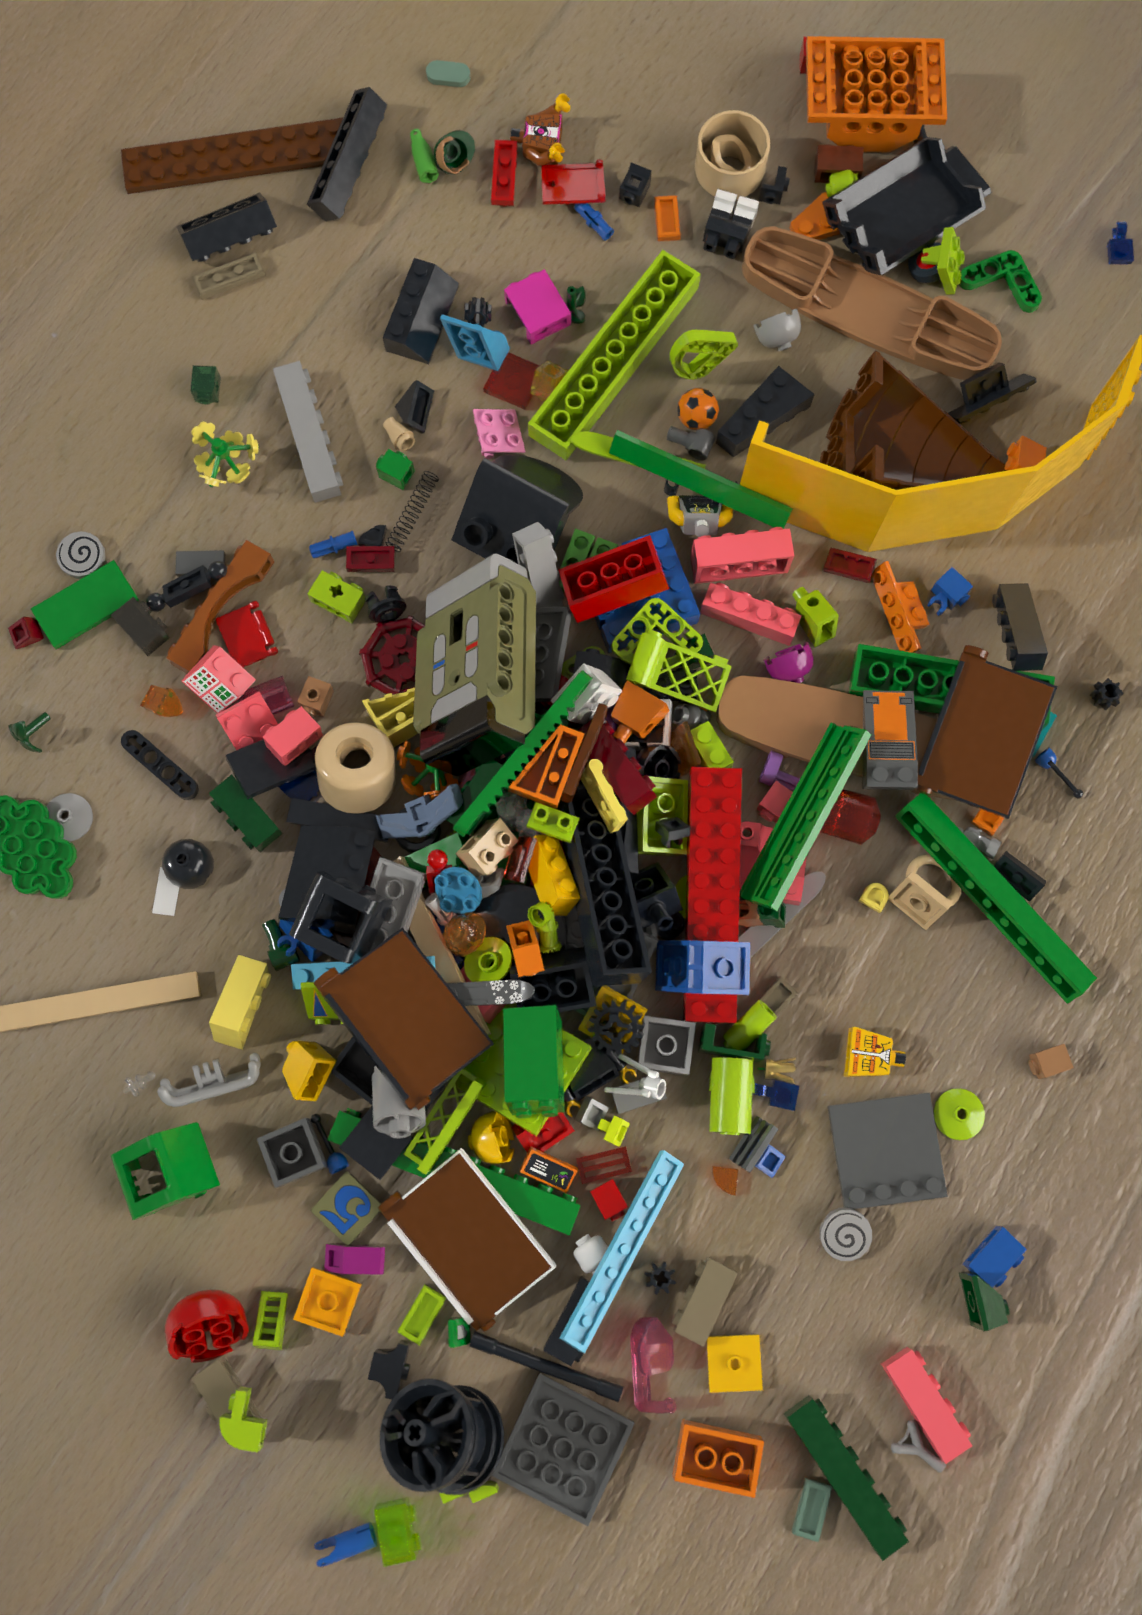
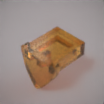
[140,685,183,717]

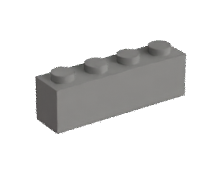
[512,522,564,608]

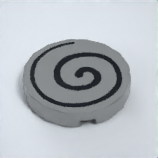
[56,531,106,579]
[819,1208,872,1261]

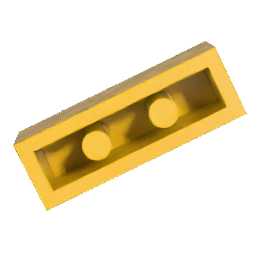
[522,835,581,916]

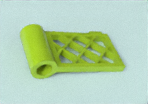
[626,630,732,712]

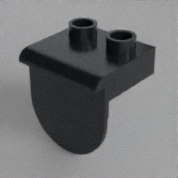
[451,455,583,564]

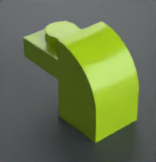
[219,1386,268,1452]

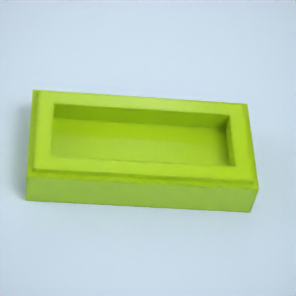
[397,1284,447,1346]

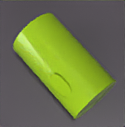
[709,1057,754,1135]

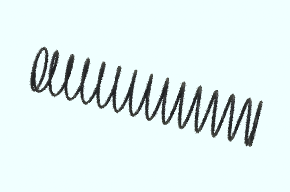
[385,471,439,552]

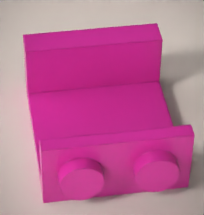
[504,269,571,345]

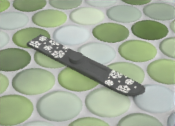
[447,980,535,1006]

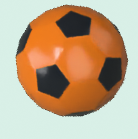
[677,388,719,431]

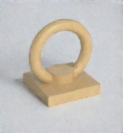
[888,854,962,930]

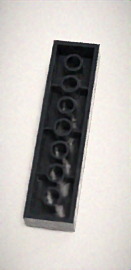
[556,784,652,987]

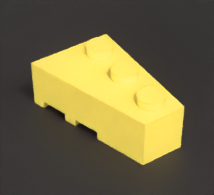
[362,688,418,748]
[209,955,271,1050]

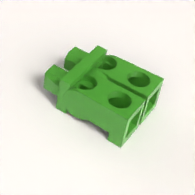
[559,529,618,593]

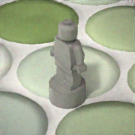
[958,827,1002,859]

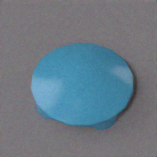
[434,867,482,914]

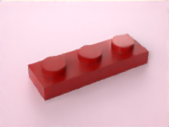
[491,140,518,206]

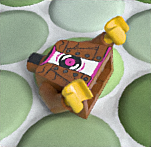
[510,93,570,166]

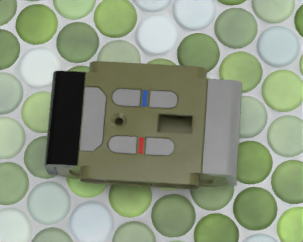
[413,554,536,777]

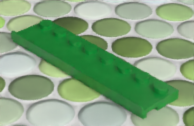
[739,723,871,911]

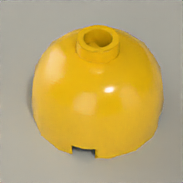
[468,1111,514,1164]

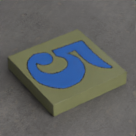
[311,1171,381,1246]

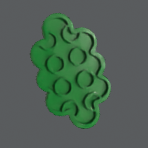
[0,795,77,899]

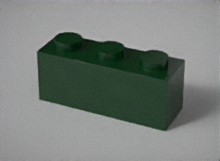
[209,774,283,852]

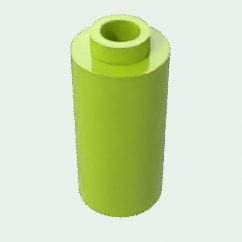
[723,1000,777,1051]

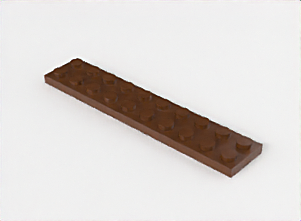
[121,118,343,194]

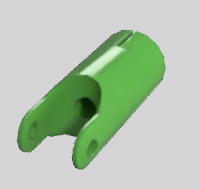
[410,129,439,183]

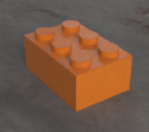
[672,1419,764,1498]

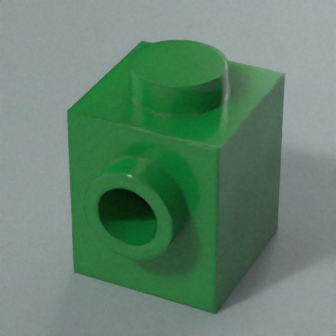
[376,449,415,490]

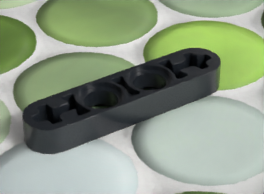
[121,730,199,800]

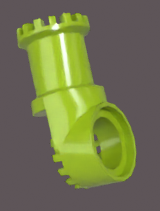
[528,901,562,953]

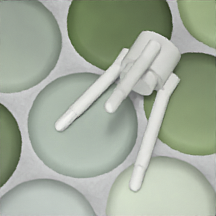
[604,1051,666,1100]

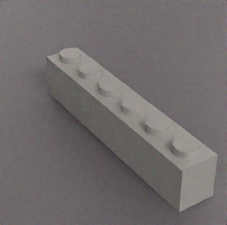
[273,361,343,503]

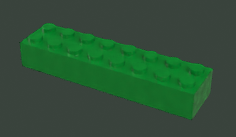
[848,644,1055,730]

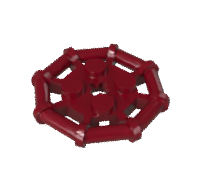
[359,615,425,695]

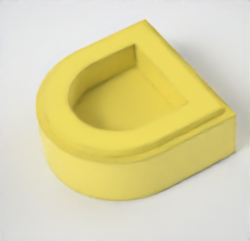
[858,883,889,913]

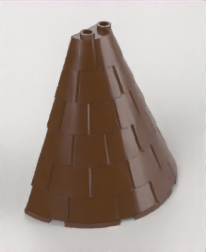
[820,350,1006,490]

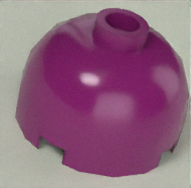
[763,642,814,683]

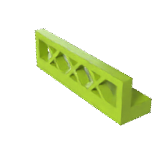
[404,1068,487,1175]

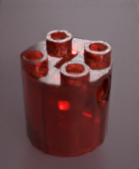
[820,789,881,845]

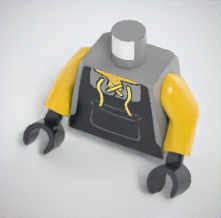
[664,479,738,537]

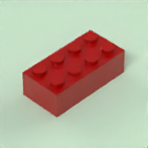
[558,535,669,623]

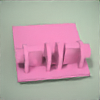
[473,409,525,459]

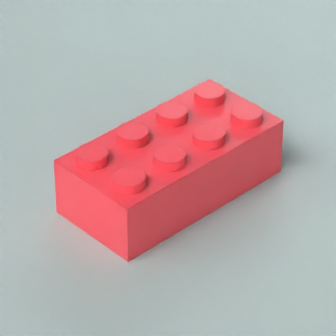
[690,527,794,584]

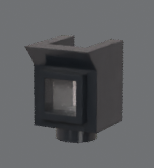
[619,162,652,207]

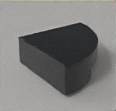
[358,525,387,546]

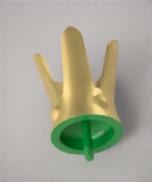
[757,1058,796,1084]

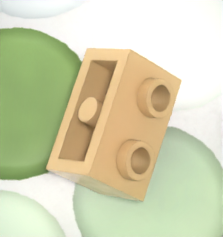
[456,818,518,876]

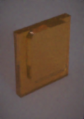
[670,721,701,776]

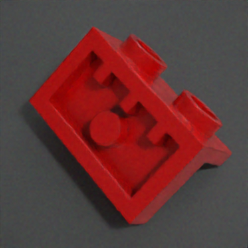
[511,1112,575,1153]

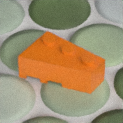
[509,725,584,809]

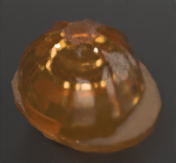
[442,912,486,957]

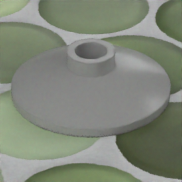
[46,793,93,842]

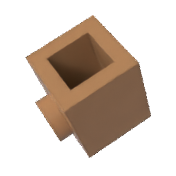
[297,676,334,717]

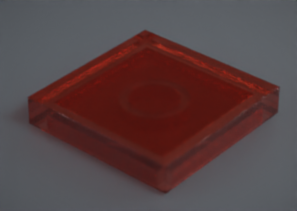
[483,352,545,410]

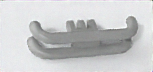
[157,1053,261,1107]

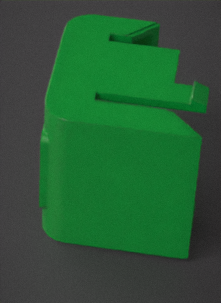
[110,1122,220,1221]

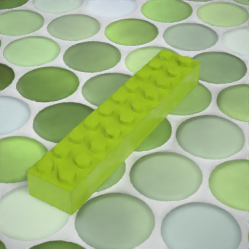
[528,250,701,461]

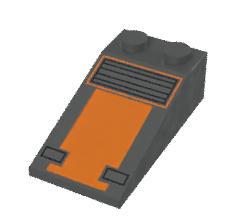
[862,690,918,790]

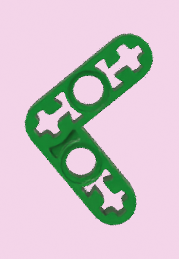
[959,250,1042,313]

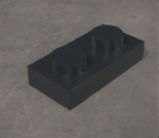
[993,851,1047,902]

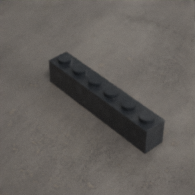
[306,87,388,222]

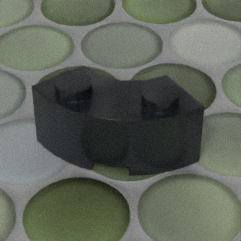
[573,648,634,696]

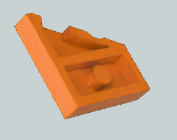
[789,192,840,240]

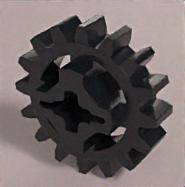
[588,998,645,1056]

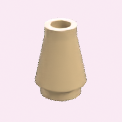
[383,417,415,451]

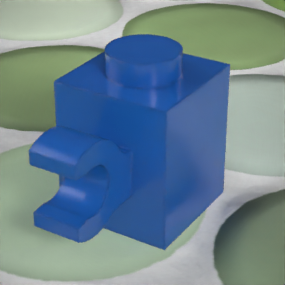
[927,567,973,616]

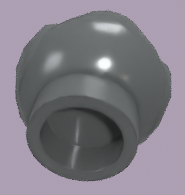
[672,703,712,734]

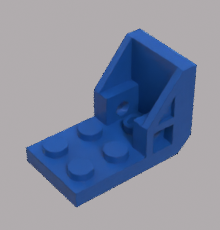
[655,940,750,995]

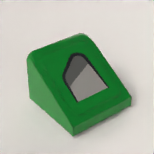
[448,1317,471,1348]

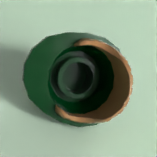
[433,130,475,174]

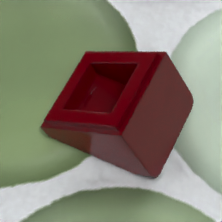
[8,616,44,649]

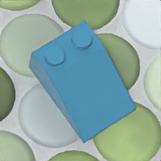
[440,314,510,371]

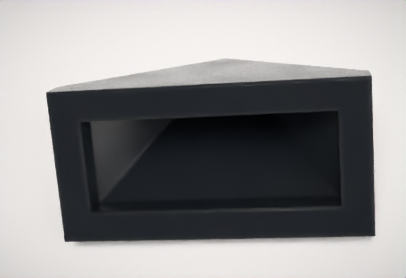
[395,380,434,433]

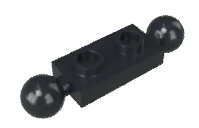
[146,561,227,612]

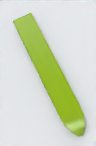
[570,431,706,469]

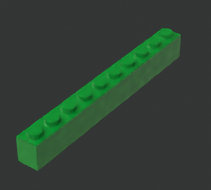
[895,793,1097,1004]
[327,1108,581,1236]

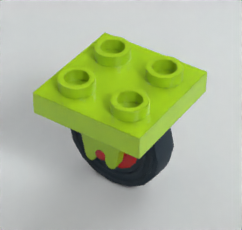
[908,227,965,295]

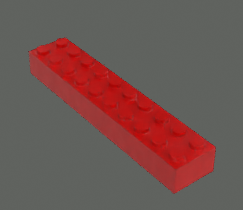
[683,767,742,1023]

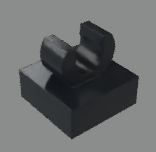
[655,817,691,848]

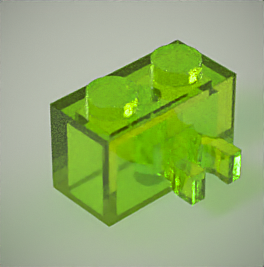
[374,1497,422,1567]

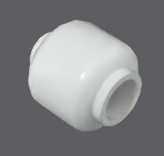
[573,1234,608,1274]

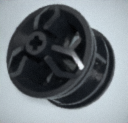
[380,1379,504,1495]

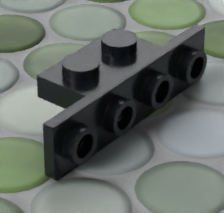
[948,362,1037,423]

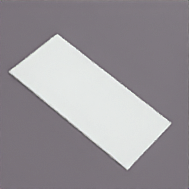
[152,867,179,916]

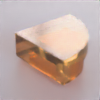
[712,1166,739,1196]

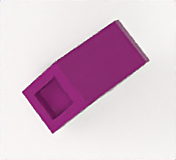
[324,1243,385,1275]

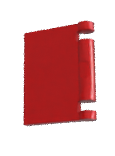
[215,601,278,668]

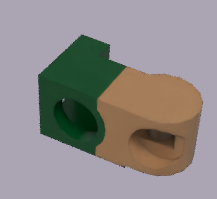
[739,900,786,928]

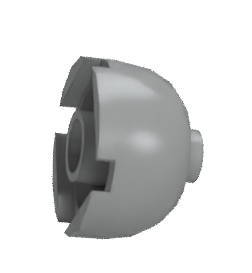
[753,309,801,351]

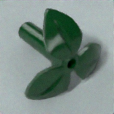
[565,286,586,324]
[8,712,51,753]

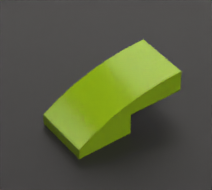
[439,1480,499,1504]

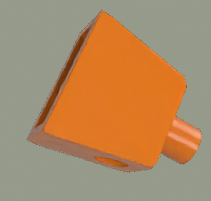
[611,680,670,744]

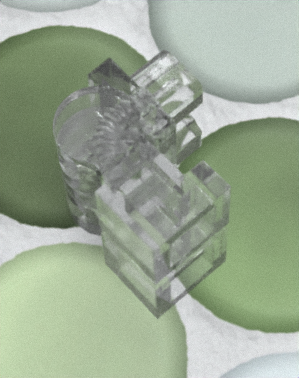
[496,790,544,842]

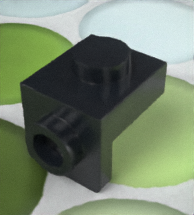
[758,166,790,204]

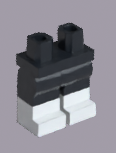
[703,189,759,259]

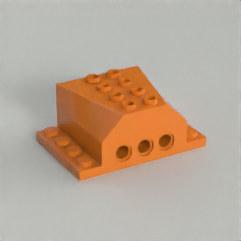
[806,36,947,152]

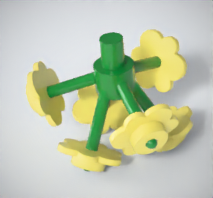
[191,421,259,487]

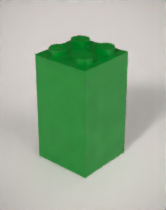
[503,1005,565,1119]

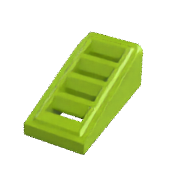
[252,1291,288,1350]

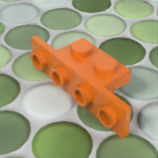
[872,561,930,653]

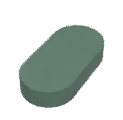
[426,60,471,87]

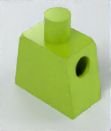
[792,587,839,648]

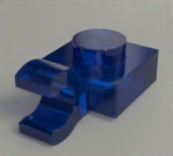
[1107,221,1134,265]
[753,1080,800,1111]

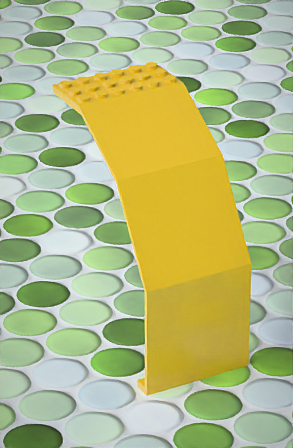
[740,335,1142,552]

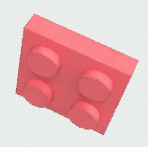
[216,691,278,750]

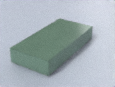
[791,1477,833,1542]

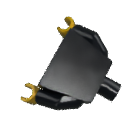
[564,1035,637,1117]

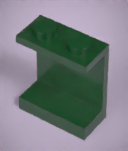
[698,1024,771,1063]

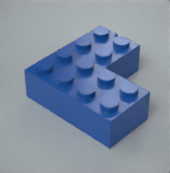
[595,528,700,654]

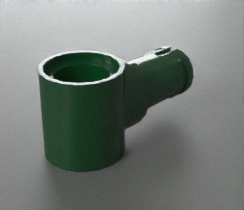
[262,919,300,972]

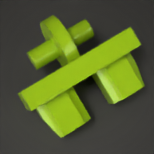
[527,802,579,843]

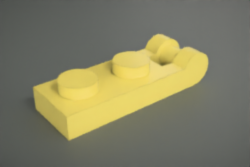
[581,759,628,833]

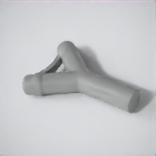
[891,1420,946,1473]

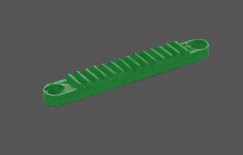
[453,670,593,837]

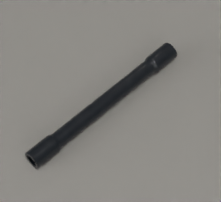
[469,1331,623,1402]

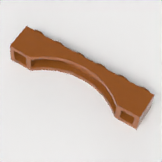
[167,540,275,674]

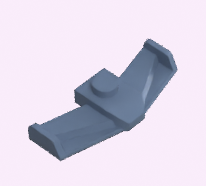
[376,784,463,839]

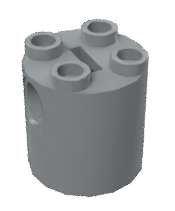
[372,1066,426,1138]

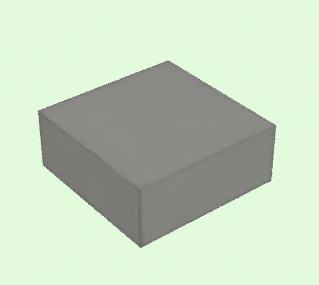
[575,1096,609,1131]

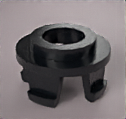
[365,585,407,623]

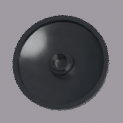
[466,883,567,980]

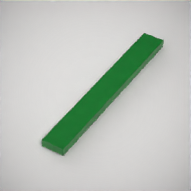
[609,430,793,529]

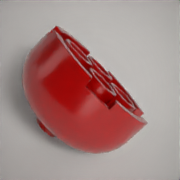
[165,1289,249,1363]

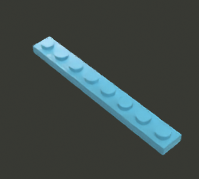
[560,1150,684,1353]

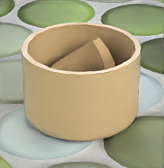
[695,110,770,199]
[315,722,396,813]

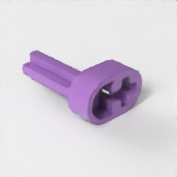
[759,750,800,791]

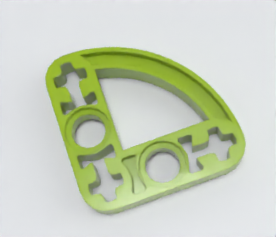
[669,329,738,380]
[611,598,703,670]

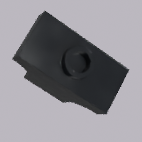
[368,1340,411,1400]

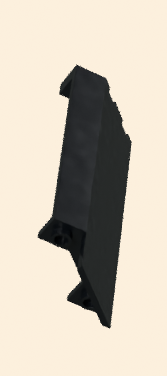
[822,137,991,275]

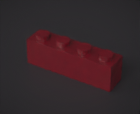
[577,719,658,815]

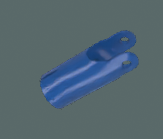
[314,1522,377,1567]

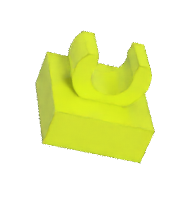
[597,1116,630,1147]

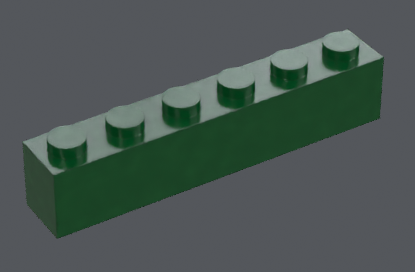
[783,1395,909,1561]

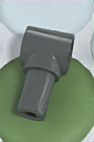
[667,426,716,460]

